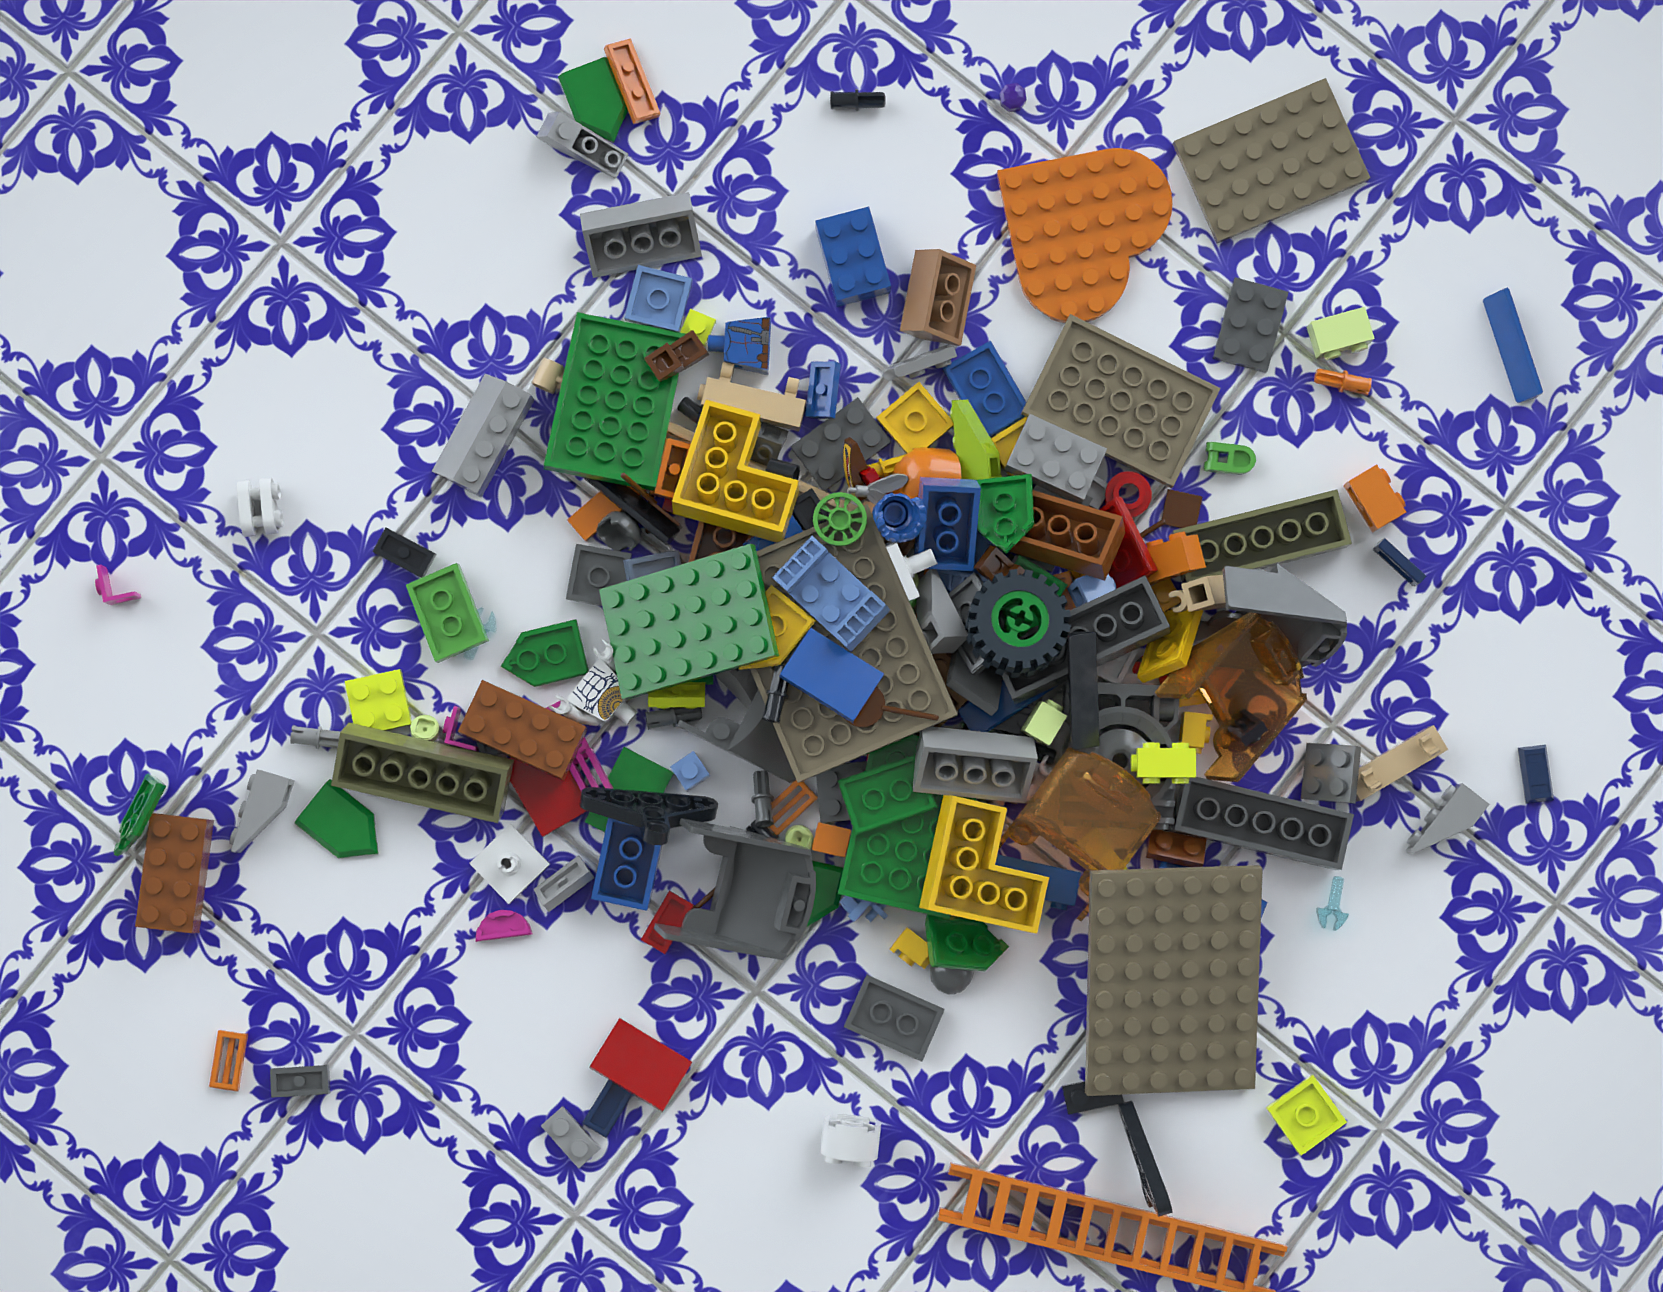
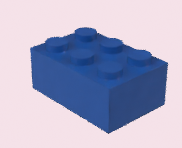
[815,206,891,307]
[914,477,981,571]
[591,818,663,911]

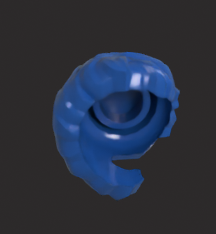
[872,492,927,543]

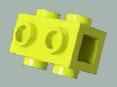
[1131,742,1196,784]

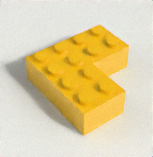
[672,399,799,543]
[919,795,1049,934]

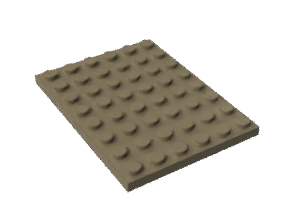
[750,504,958,783]
[1085,865,1263,1096]

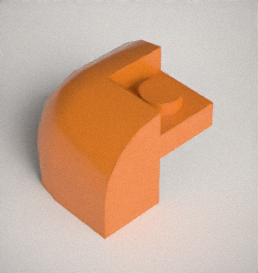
[890,447,961,499]

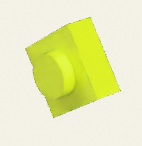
[680,309,716,347]

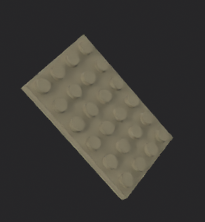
[1173,78,1370,244]
[1021,314,1220,489]

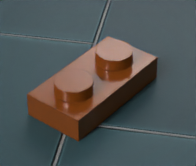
[1146,830,1207,867]

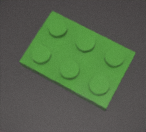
[406,563,489,663]

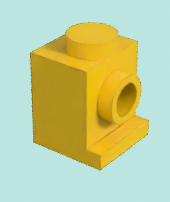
[1178,712,1213,754]
[889,927,929,969]

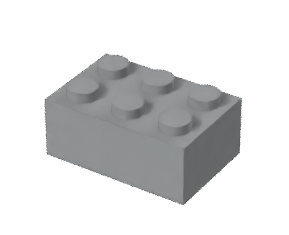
[1004,414,1107,504]

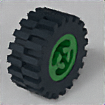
[965,569,1071,678]

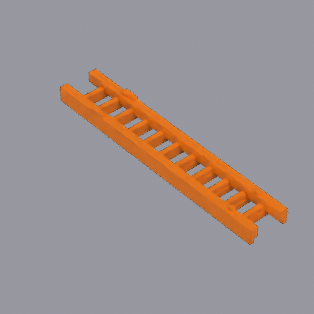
[937,1162,1288,1292]

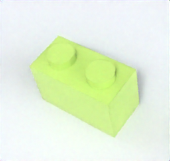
[1307,307,1375,360]
[1020,699,1067,746]

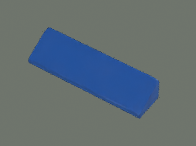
[1483,287,1543,403]
[958,680,1058,732]

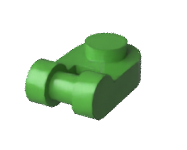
[1204,442,1256,475]

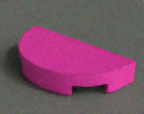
[475,910,533,942]

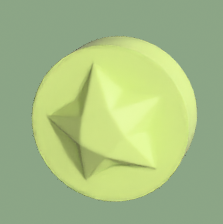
[411,715,439,742]
[785,825,814,849]

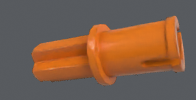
[1314,369,1372,396]

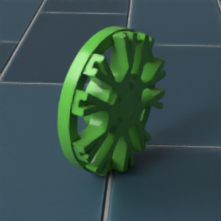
[813,492,867,546]

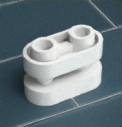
[237,477,284,537]

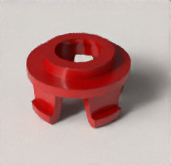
[1105,471,1152,518]

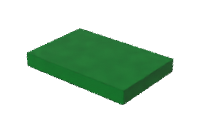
[585,747,674,832]
[837,755,937,835]

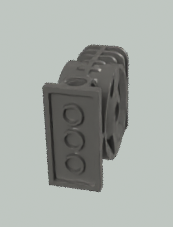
[1058,681,1181,830]

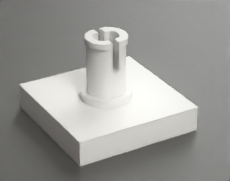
[885,542,937,601]
[469,824,550,904]

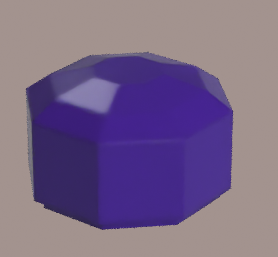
[999,83,1027,112]

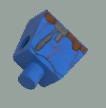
[708,317,771,375]

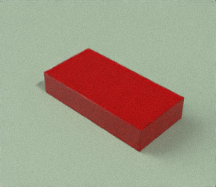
[641,890,694,954]

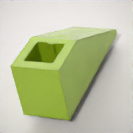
[950,399,1001,480]

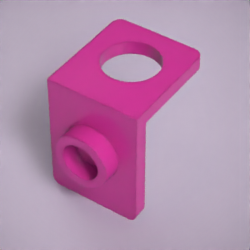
[95,565,141,605]
[443,706,479,752]

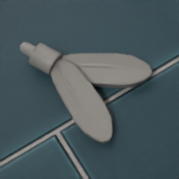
[848,474,908,505]

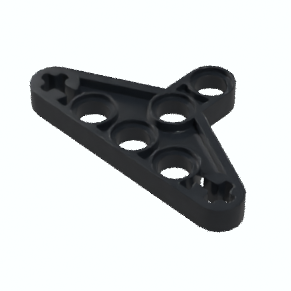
[579,787,718,845]
[1118,1100,1173,1217]

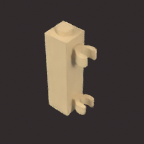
[697,362,806,432]
[1169,575,1226,612]
[1356,725,1448,802]

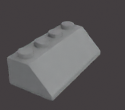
[580,192,702,278]
[432,374,534,498]
[913,726,1038,803]

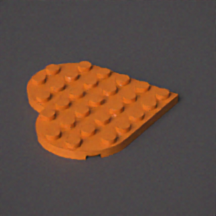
[997,148,1172,323]

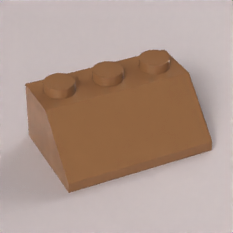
[900,249,976,346]

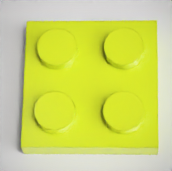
[345,669,412,731]
[1266,1074,1347,1156]

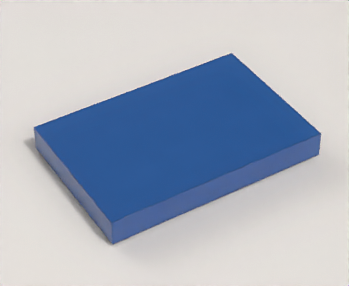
[942,341,1026,437]
[779,628,884,723]

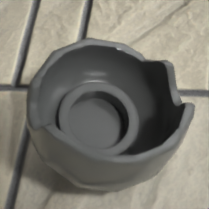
[596,511,642,552]
[930,966,974,995]

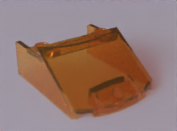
[1155,612,1307,782]
[998,747,1161,922]

